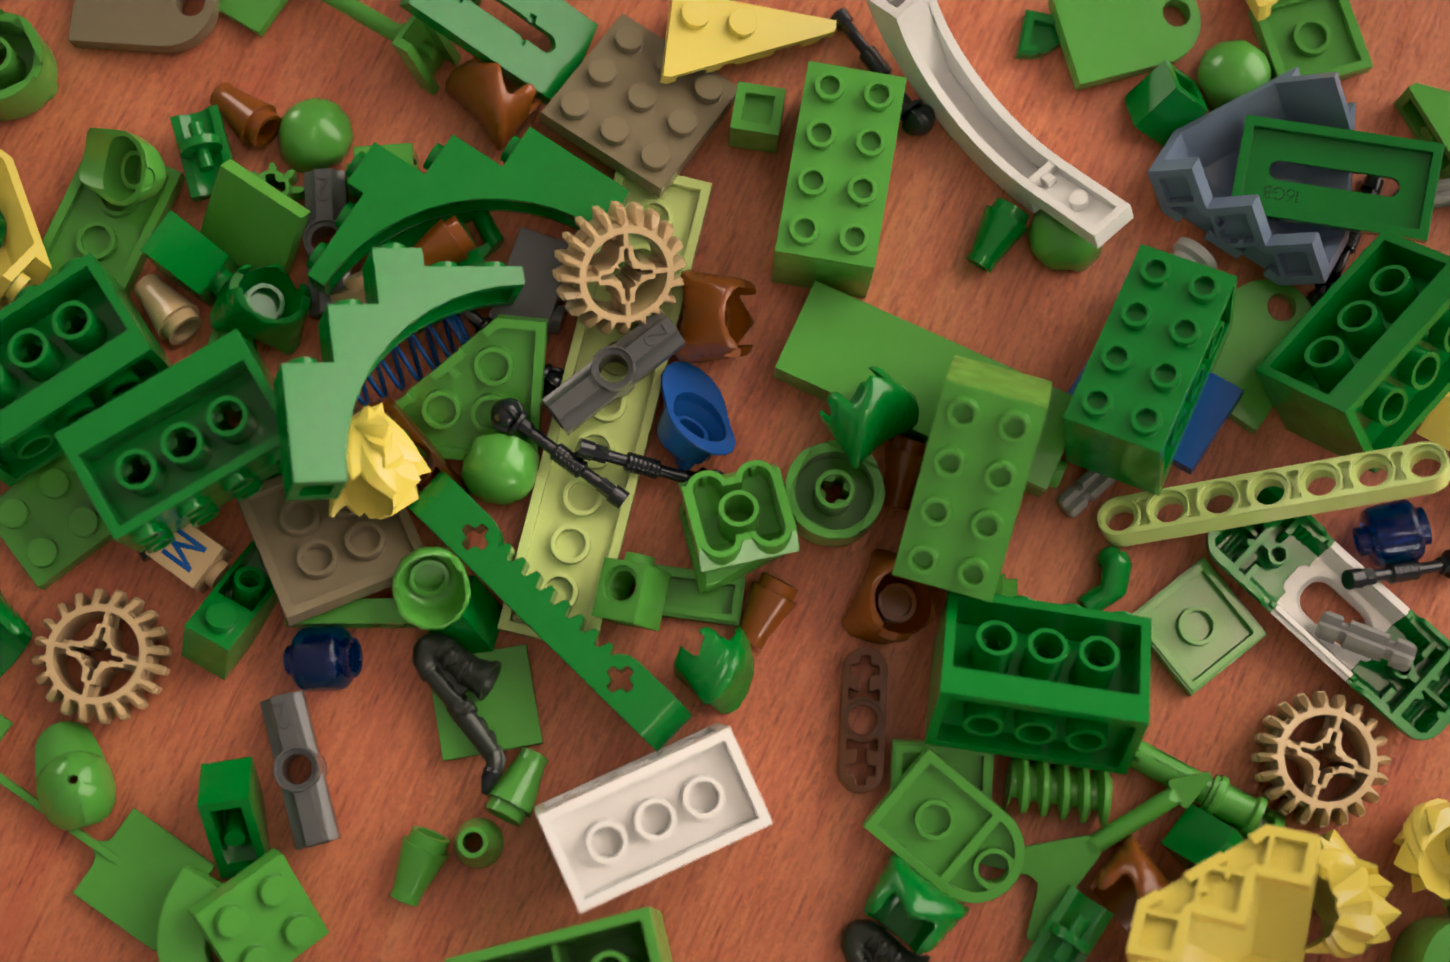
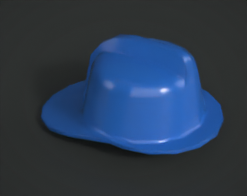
[656,362,736,471]

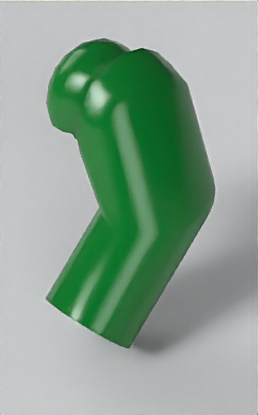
[1077,545,1132,611]

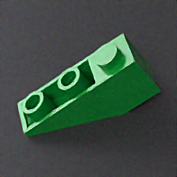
[182,540,278,680]

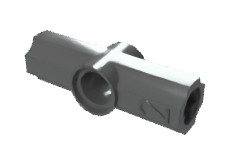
[303,168,352,320]
[541,310,686,435]
[260,690,341,850]

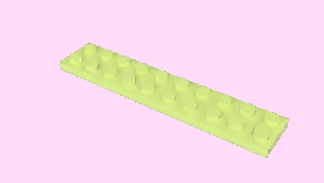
[497,171,712,647]

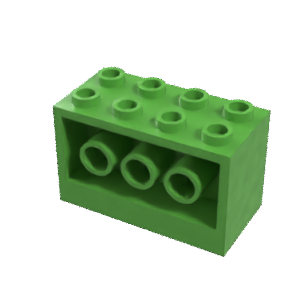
[771,61,907,298]
[892,355,1053,603]

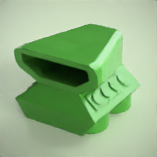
[678,460,800,594]

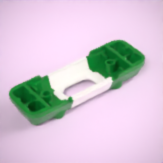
[1206,486,1450,741]

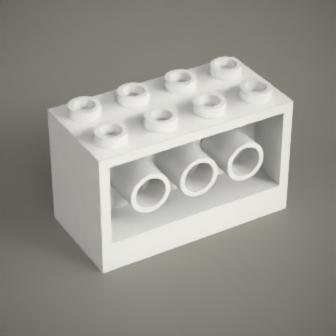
[534,723,773,914]

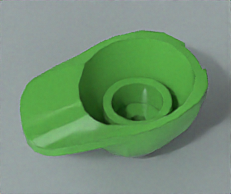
[79,128,166,206]
[35,721,116,831]

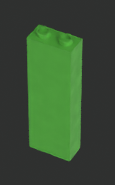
[773,280,1073,497]

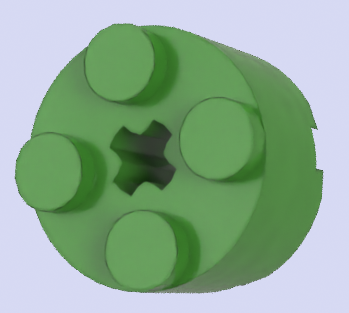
[0,9,58,122]
[784,440,885,547]

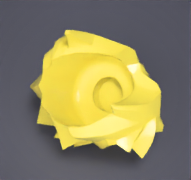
[329,403,431,520]
[1393,798,1450,908]
[1303,829,1402,959]

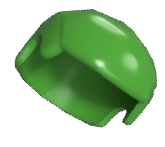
[1197,39,1271,111]
[277,97,353,173]
[1027,209,1103,273]
[461,433,540,505]
[392,546,471,630]

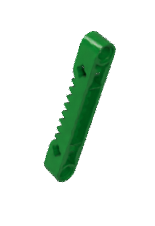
[407,470,693,752]

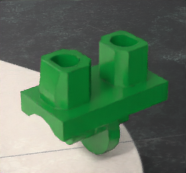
[170,105,234,202]
[1020,885,1114,962]

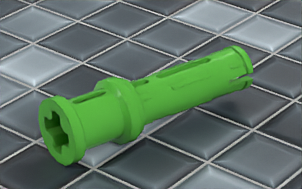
[1130,740,1268,839]

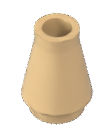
[134,273,202,345]

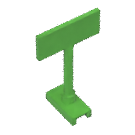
[220,0,461,96]

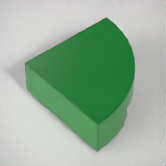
[1015,9,1060,60]

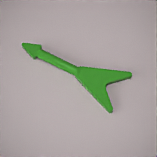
[980,771,1212,941]

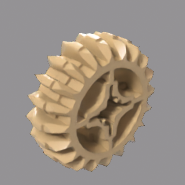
[552,200,687,335]
[31,588,172,725]
[1251,691,1391,828]

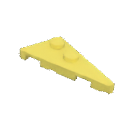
[660,0,837,84]

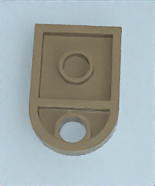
[68,0,220,53]

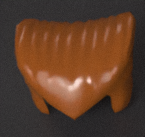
[445,57,541,152]
[675,269,756,363]
[842,549,935,644]
[1090,834,1171,934]

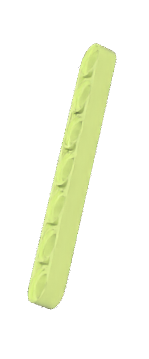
[1097,442,1450,547]

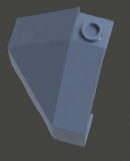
[1147,66,1356,286]

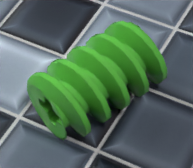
[1003,757,1113,827]

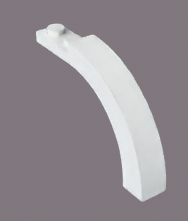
[866,0,1134,249]

